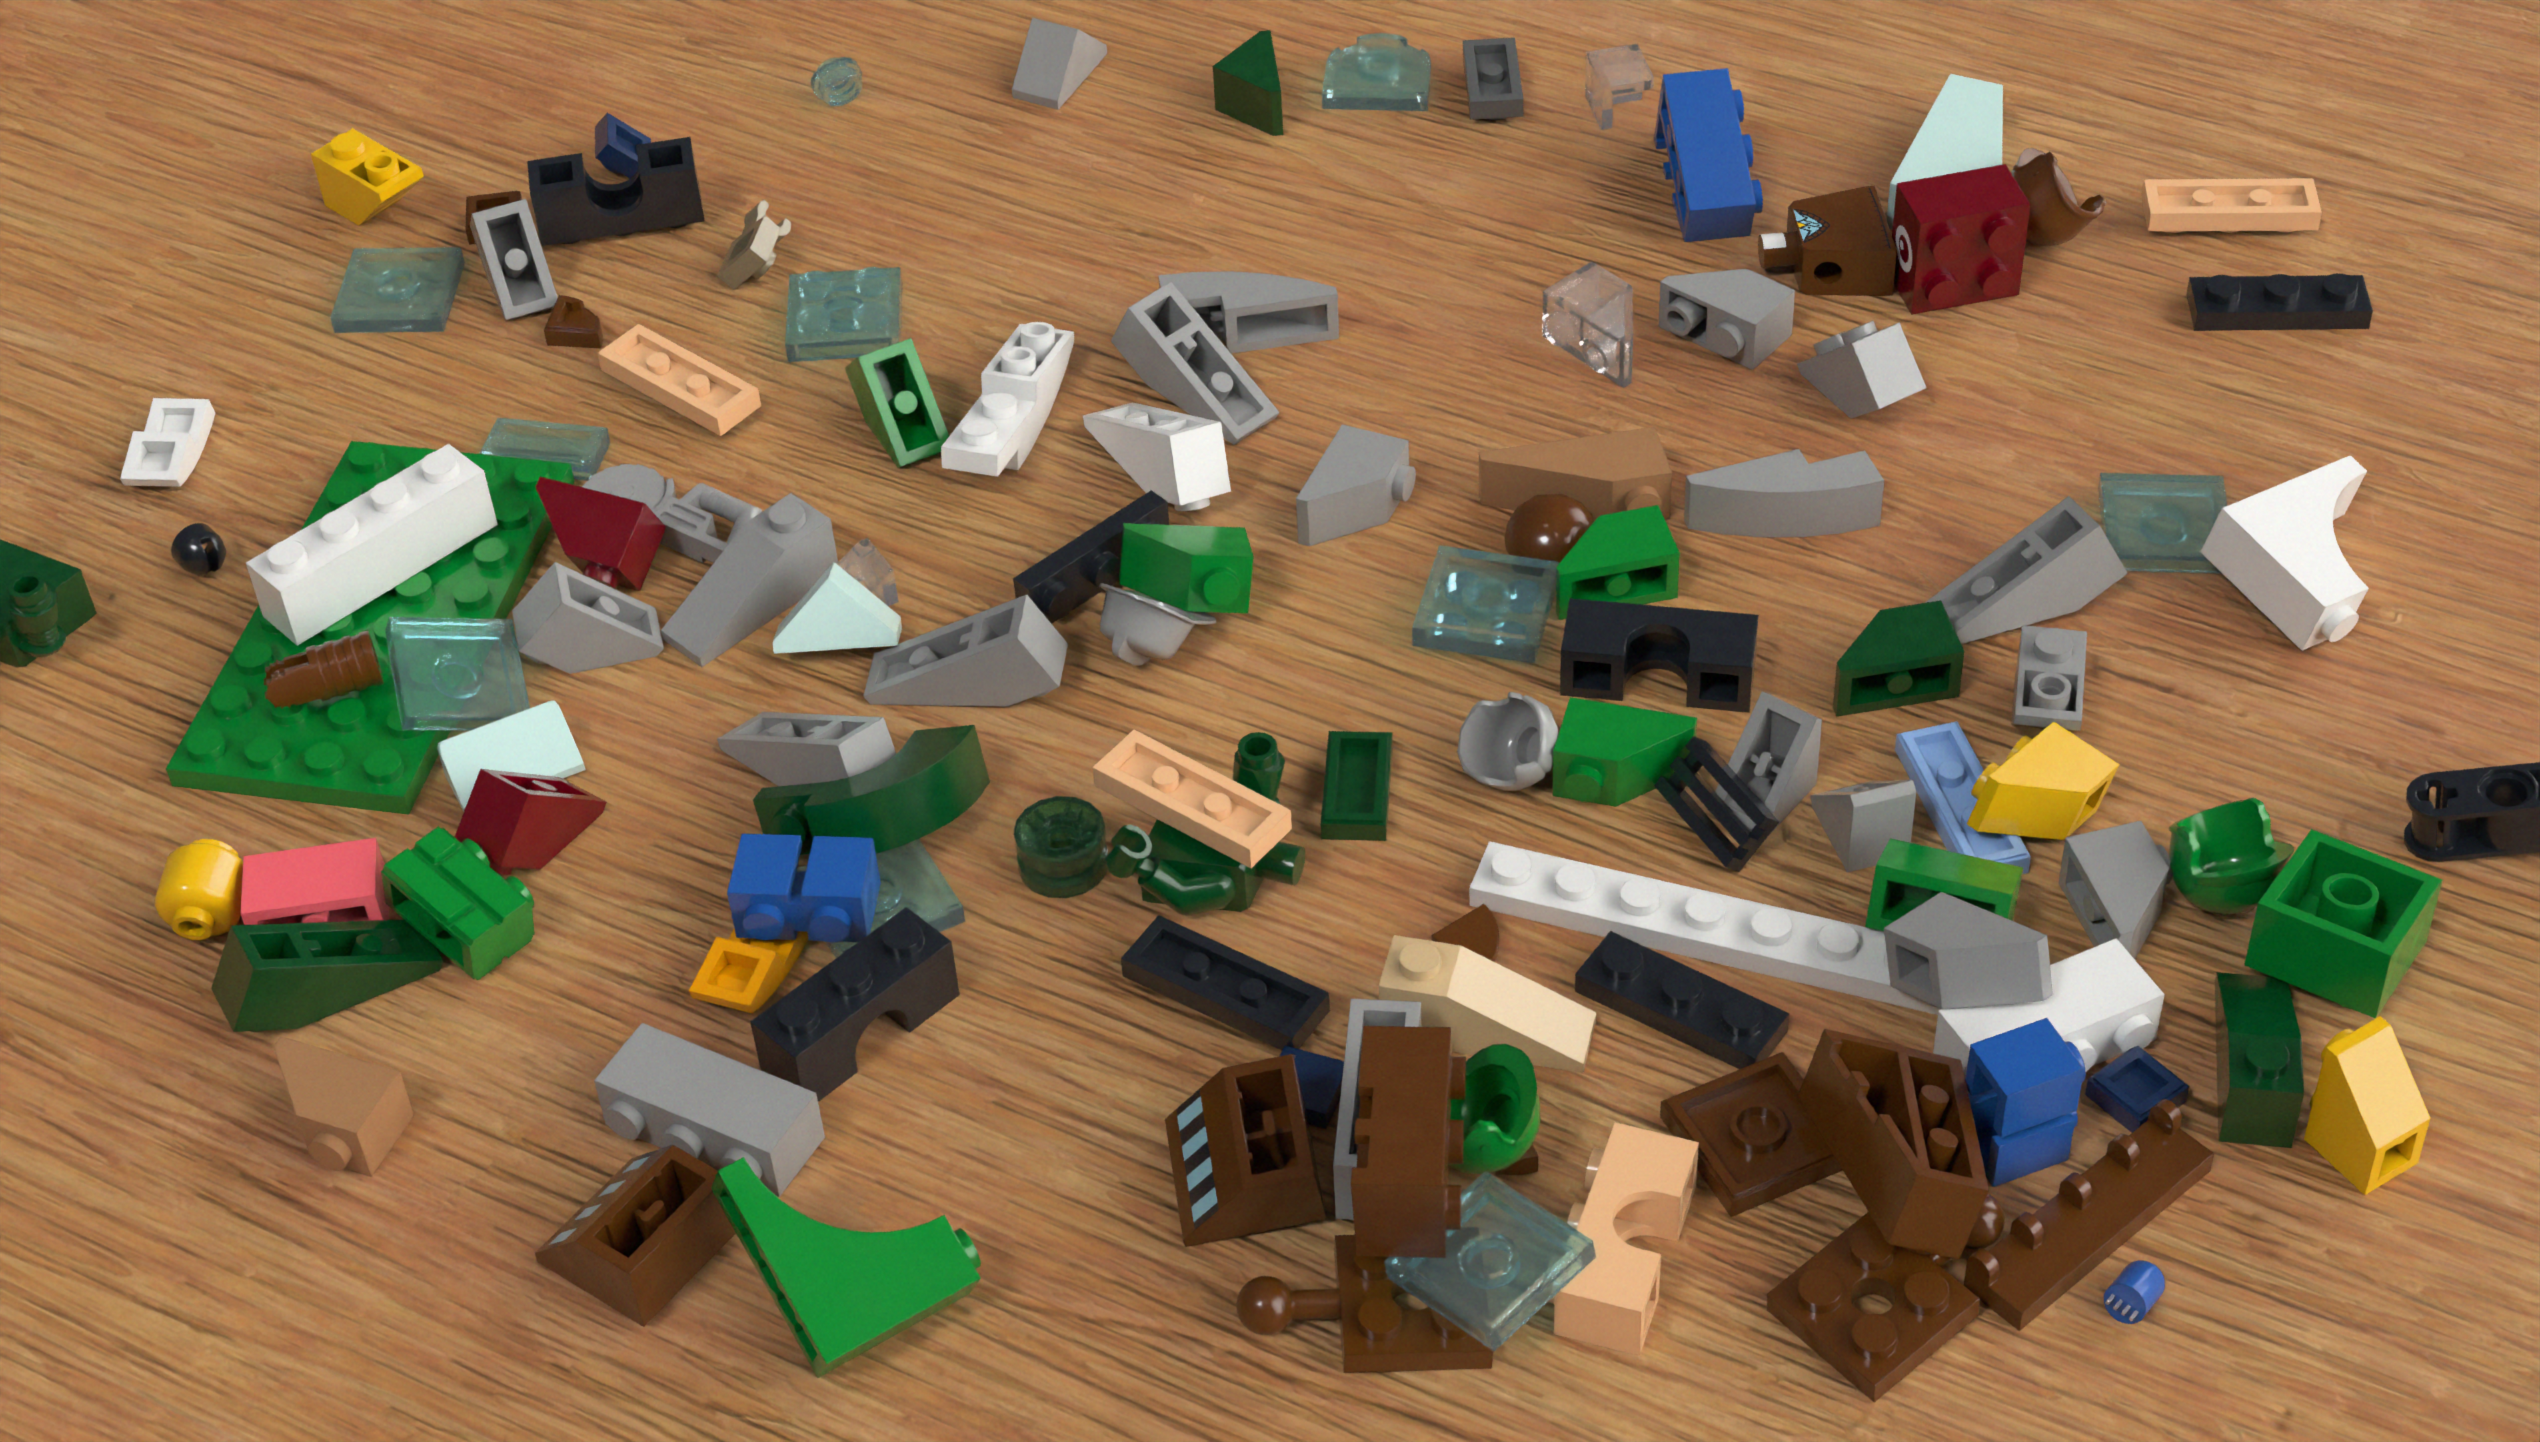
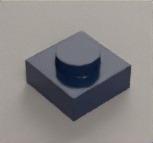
[595,112,651,178]

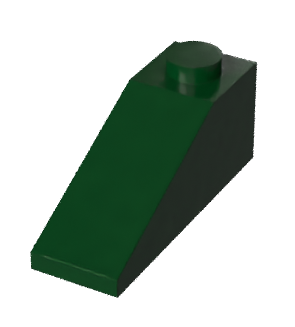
[211,919,443,1032]
[2215,972,2304,1148]

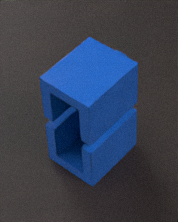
[727,834,881,943]
[1965,1018,2086,1187]

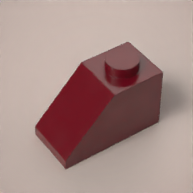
[535,477,666,591]
[454,769,607,875]

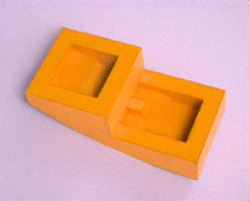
[689,929,809,1014]

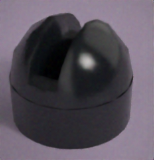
[171,523,226,576]

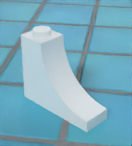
[2201,456,2369,651]

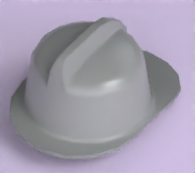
[1099,583,1216,666]

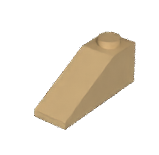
[1378,935,1596,1073]

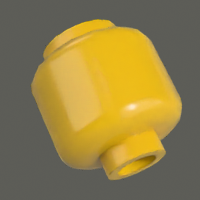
[154,839,243,940]

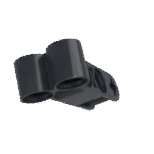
[2404,762,2540,862]

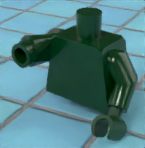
[0,539,97,668]
[1106,732,1305,916]

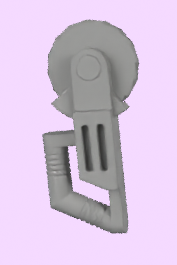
[582,464,762,563]

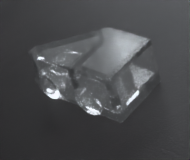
[1542,261,1633,388]

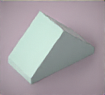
[773,562,902,654]

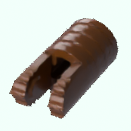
[263,630,384,709]

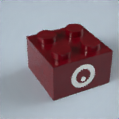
[1892,164,2030,315]

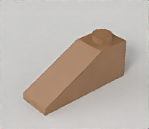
[1479,427,1672,521]

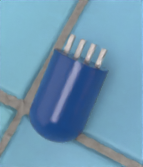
[2104,1260,2165,1324]

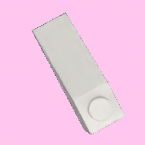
[1083,402,1231,511]

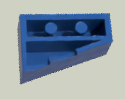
[1654,68,1763,242]

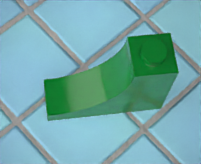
[711,1157,981,1378]

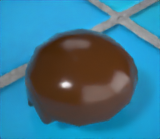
[1505,494,1594,578]

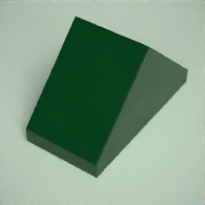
[1212,30,1283,136]

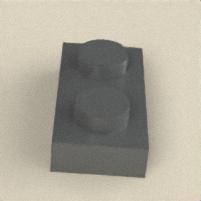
[1463,37,1523,121]

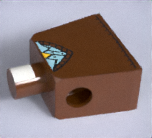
[1758,185,1897,296]

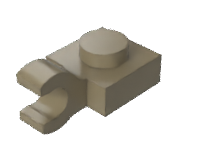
[717,200,791,290]

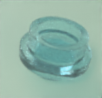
[811,57,862,106]

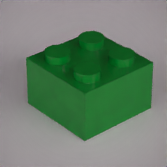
[2244,829,2443,1019]

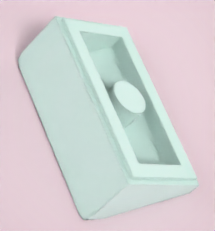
[437,701,586,812]

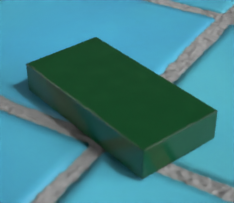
[1320,731,1393,841]

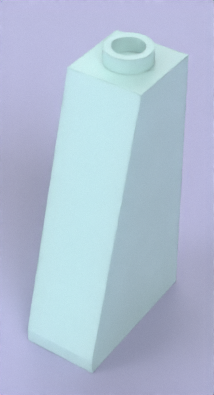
[1887,74,2003,229]

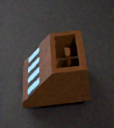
[1165,1054,1326,1247]
[535,1145,736,1327]

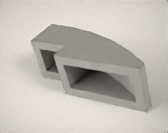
[1158,271,1339,354]
[1684,449,1884,538]

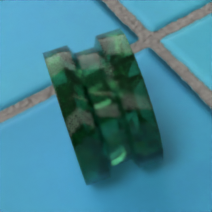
[1013,796,1108,898]

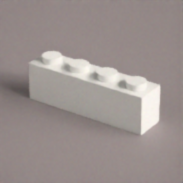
[246,444,498,646]

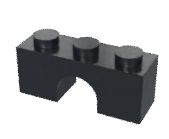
[527,137,705,246]
[1560,598,1759,713]
[750,907,960,1102]

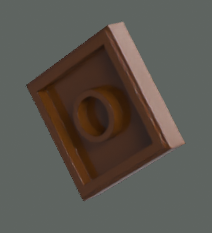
[1660,1052,1842,1217]

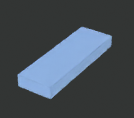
[1895,721,2031,874]

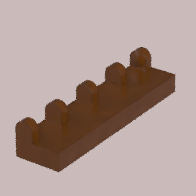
[1964,1099,2214,1331]

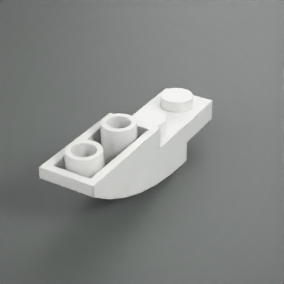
[941,322,1074,477]

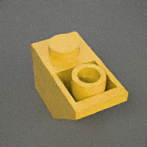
[311,128,424,226]
[1967,722,2120,840]
[2304,1016,2430,1195]

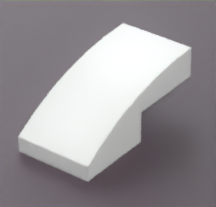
[120,398,215,487]

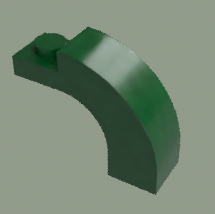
[753,725,990,855]

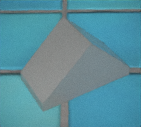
[1012,18,1107,110]
[1707,691,1822,834]
[1810,780,1916,872]

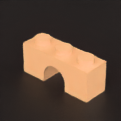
[1544,1122,1699,1356]

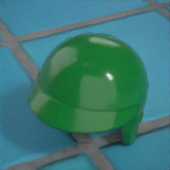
[2169,797,2294,915]
[1449,1044,1540,1174]

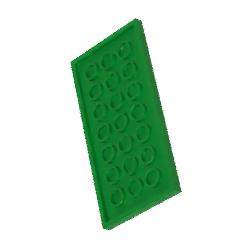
[166,441,575,815]

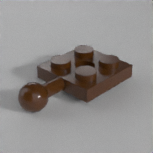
[1767,1194,2005,1402]
[1236,1231,1494,1373]

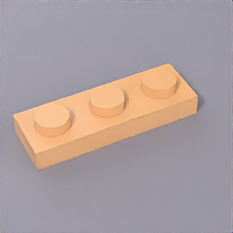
[2141,178,2322,233]
[597,324,761,436]
[1093,730,1292,868]

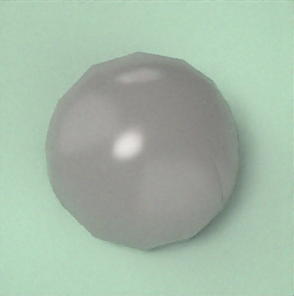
[1457,692,1559,791]

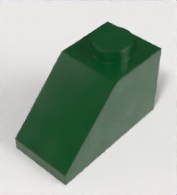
[1833,600,1965,717]

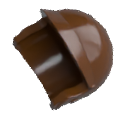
[2011,148,2107,246]

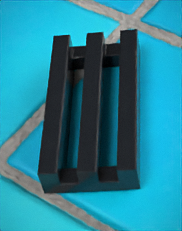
[1654,736,1779,872]

